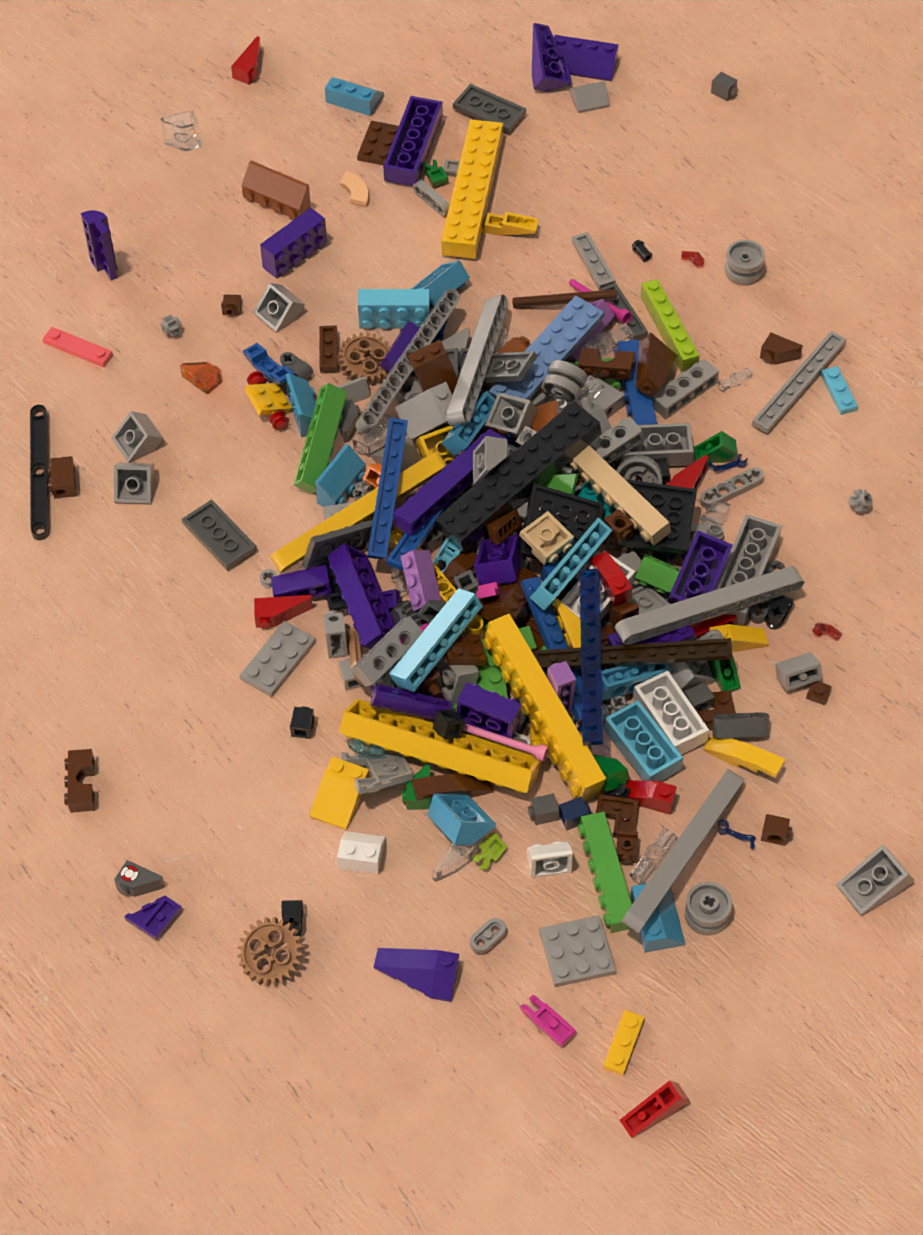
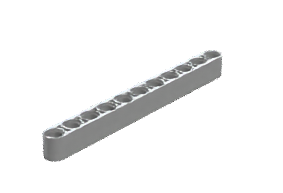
[355,289,460,434]
[446,294,509,426]
[615,566,805,645]
[621,769,745,933]

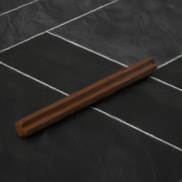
[512,289,617,308]

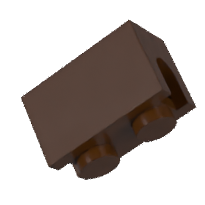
[48,456,77,499]

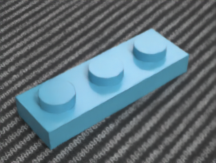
[820,366,858,415]

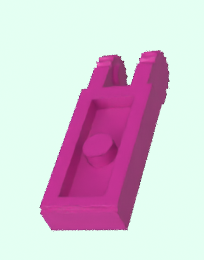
[520,995,576,1048]

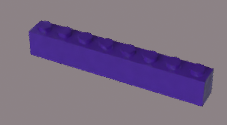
[393,429,507,537]

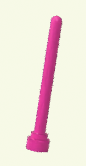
[569,279,632,325]

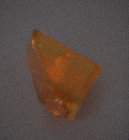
[180,362,222,395]

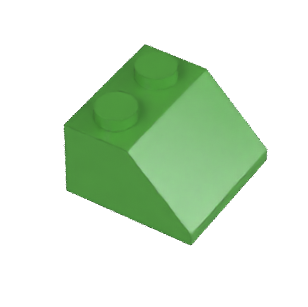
[635,554,680,594]

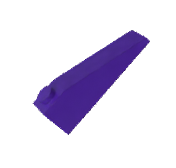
[532,23,572,92]
[373,948,460,1002]

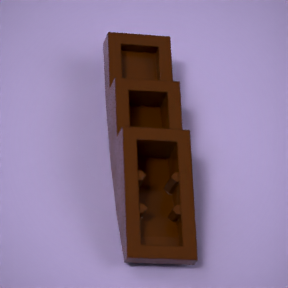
[412,774,494,800]

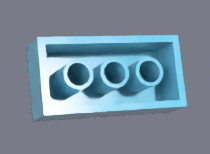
[358,289,430,329]
[604,700,683,782]

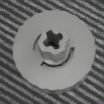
[616,455,663,484]

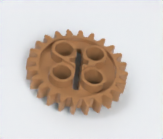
[337,332,391,385]
[237,917,305,986]

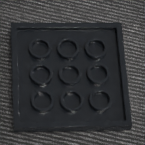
[611,479,697,555]
[518,483,604,563]

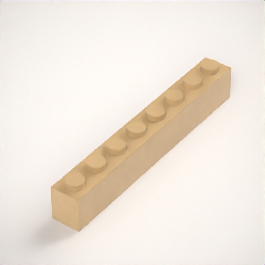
[568,446,671,545]

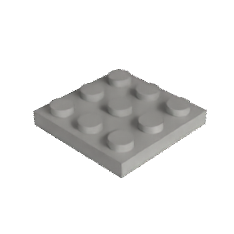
[539,915,616,987]

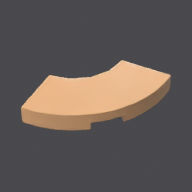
[340,171,368,206]

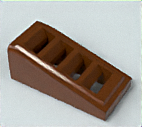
[486,509,522,545]

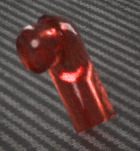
[681,251,704,267]
[812,622,842,641]

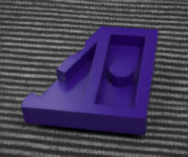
[124,896,182,940]

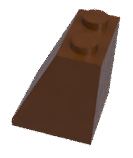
[407,340,458,395]

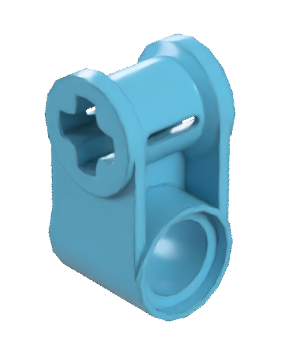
[433,538,462,573]

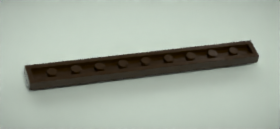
[534,638,733,671]

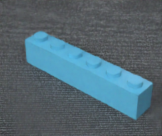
[530,518,612,610]
[389,588,483,692]

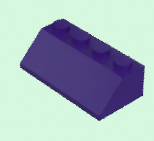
[554,35,619,82]

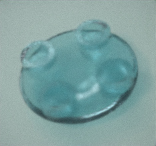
[348,738,387,757]

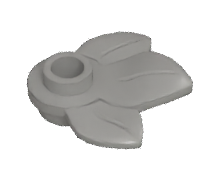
[691,516,724,540]

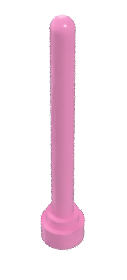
[463,723,549,762]

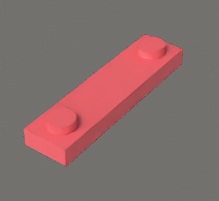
[42,327,113,368]

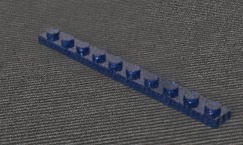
[580,569,603,746]

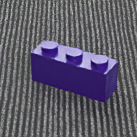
[379,320,419,373]
[271,565,333,598]

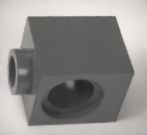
[684,682,715,711]

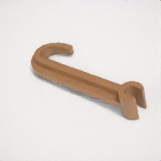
[345,628,363,685]

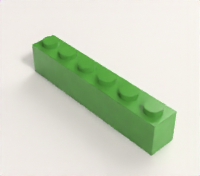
[293,383,347,494]
[577,812,632,933]

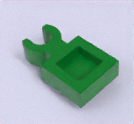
[425,159,448,187]

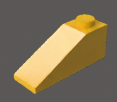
[709,624,769,653]

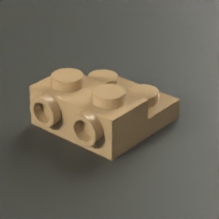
[519,511,574,565]

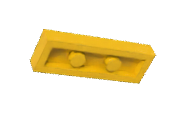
[603,1010,644,1076]

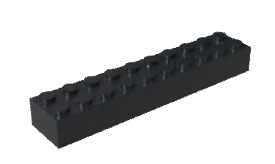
[436,401,602,553]

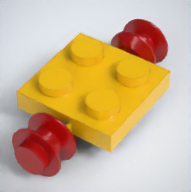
[245,371,292,430]

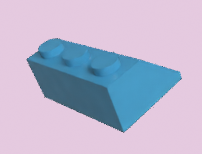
[325,77,384,116]
[411,260,470,308]
[285,373,316,438]
[315,444,366,507]
[427,794,496,846]
[630,884,685,952]

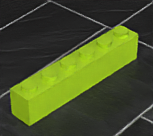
[641,279,700,373]

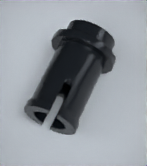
[632,240,652,262]

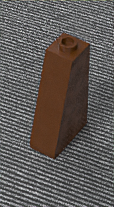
[636,332,677,399]

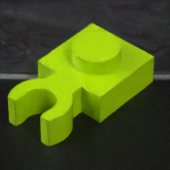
[473,833,507,870]

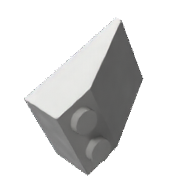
[395,382,452,440]
[836,844,914,915]

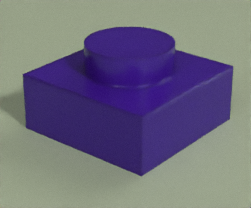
[382,589,400,611]

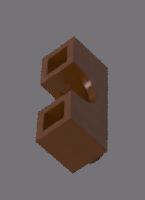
[577,348,636,380]
[64,749,95,813]

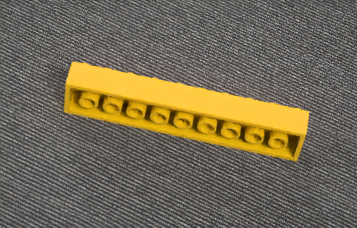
[441,119,503,259]
[483,614,606,801]
[339,698,541,793]

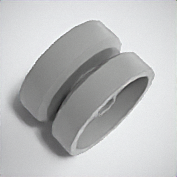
[725,240,765,284]
[541,360,588,403]
[684,882,732,936]

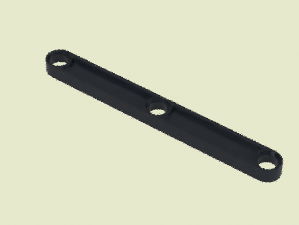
[30,404,49,540]

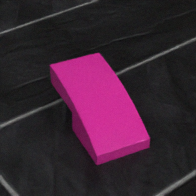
[476,582,500,599]

